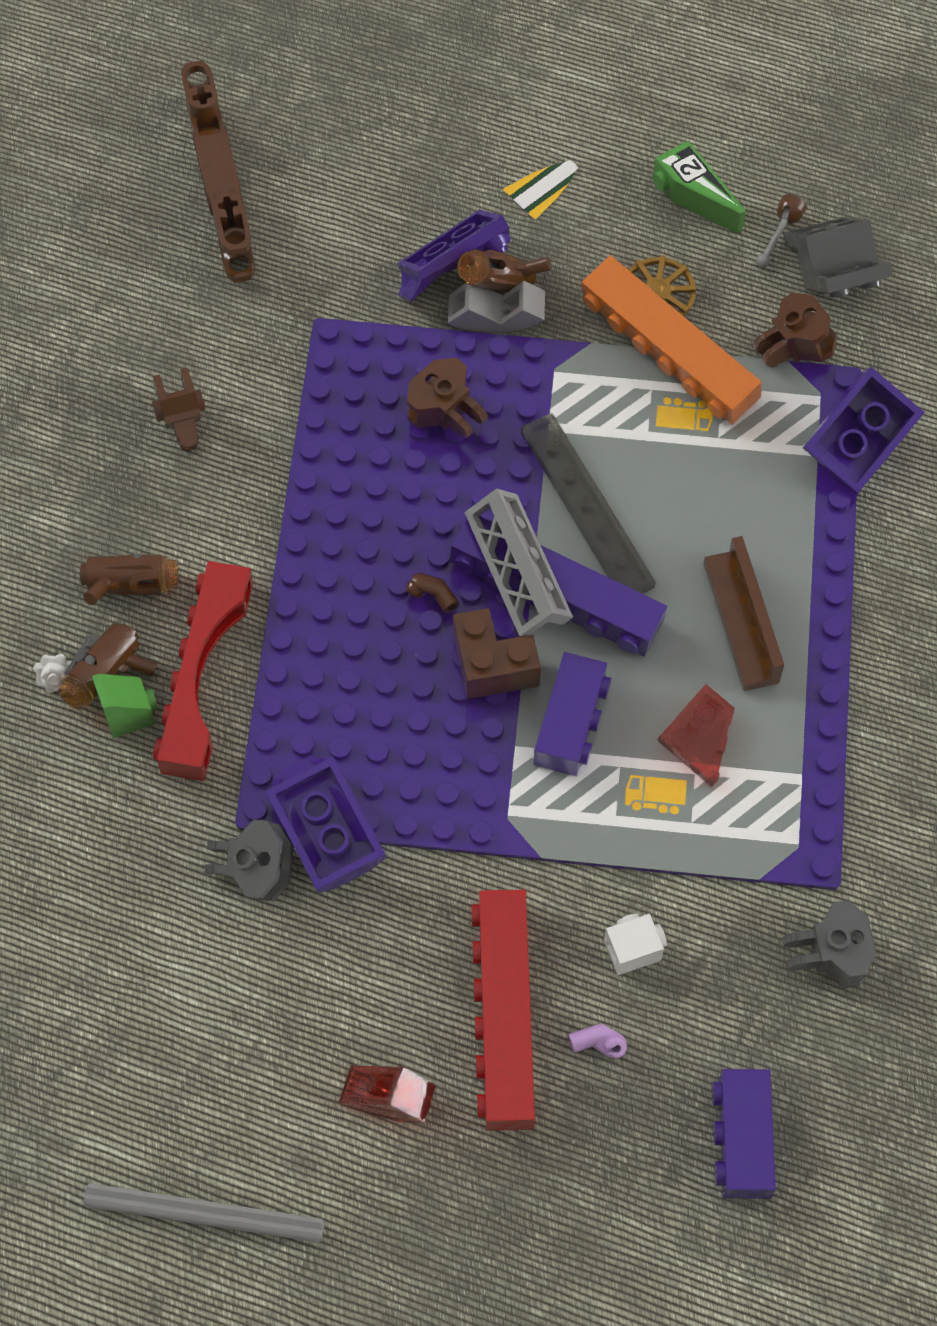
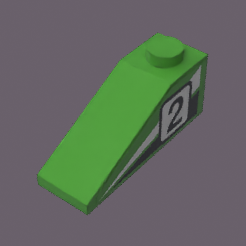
[652,141,746,233]

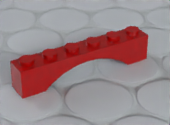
[153,561,253,782]

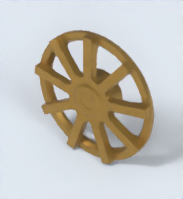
[628,255,696,316]

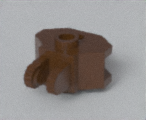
[753,292,837,368]
[407,357,488,438]
[152,368,206,452]

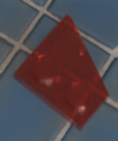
[657,684,734,787]

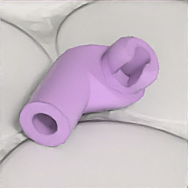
[568,1024,627,1059]

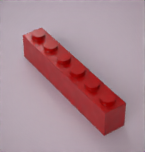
[472,889,535,1131]

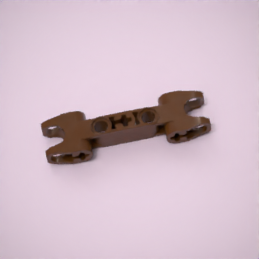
[181,60,255,283]

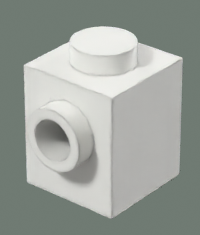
[604,914,667,975]

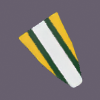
[503,160,578,219]

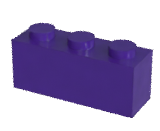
[533,652,612,777]
[712,1069,776,1199]

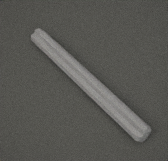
[83,1183,324,1242]

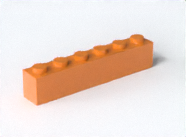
[581,255,762,425]

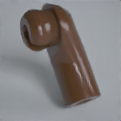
[406,572,459,614]

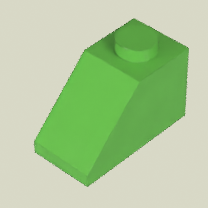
[92,674,159,738]

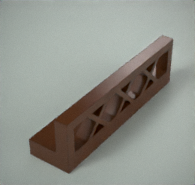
[704,536,784,691]

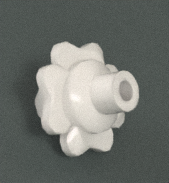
[33,654,72,693]

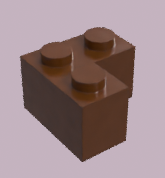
[453,608,541,699]

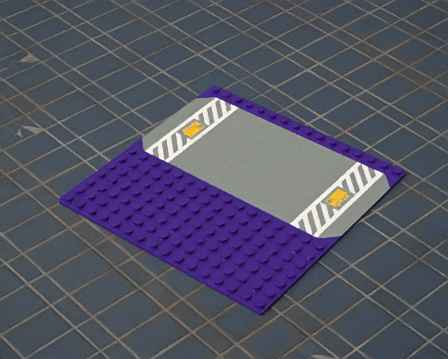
[235,318,862,890]

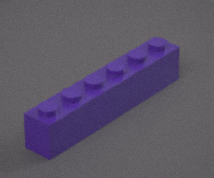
[450,516,668,657]

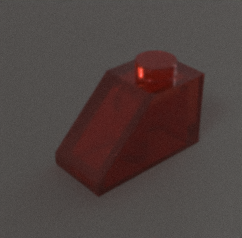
[338,1065,436,1123]

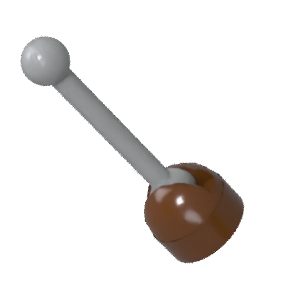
[756,194,807,268]

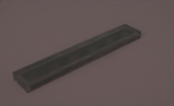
[521,413,656,594]

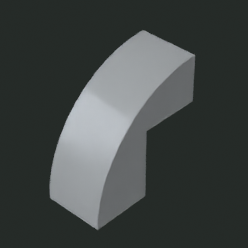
[448,281,545,333]

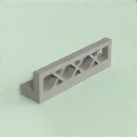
[464,488,573,637]

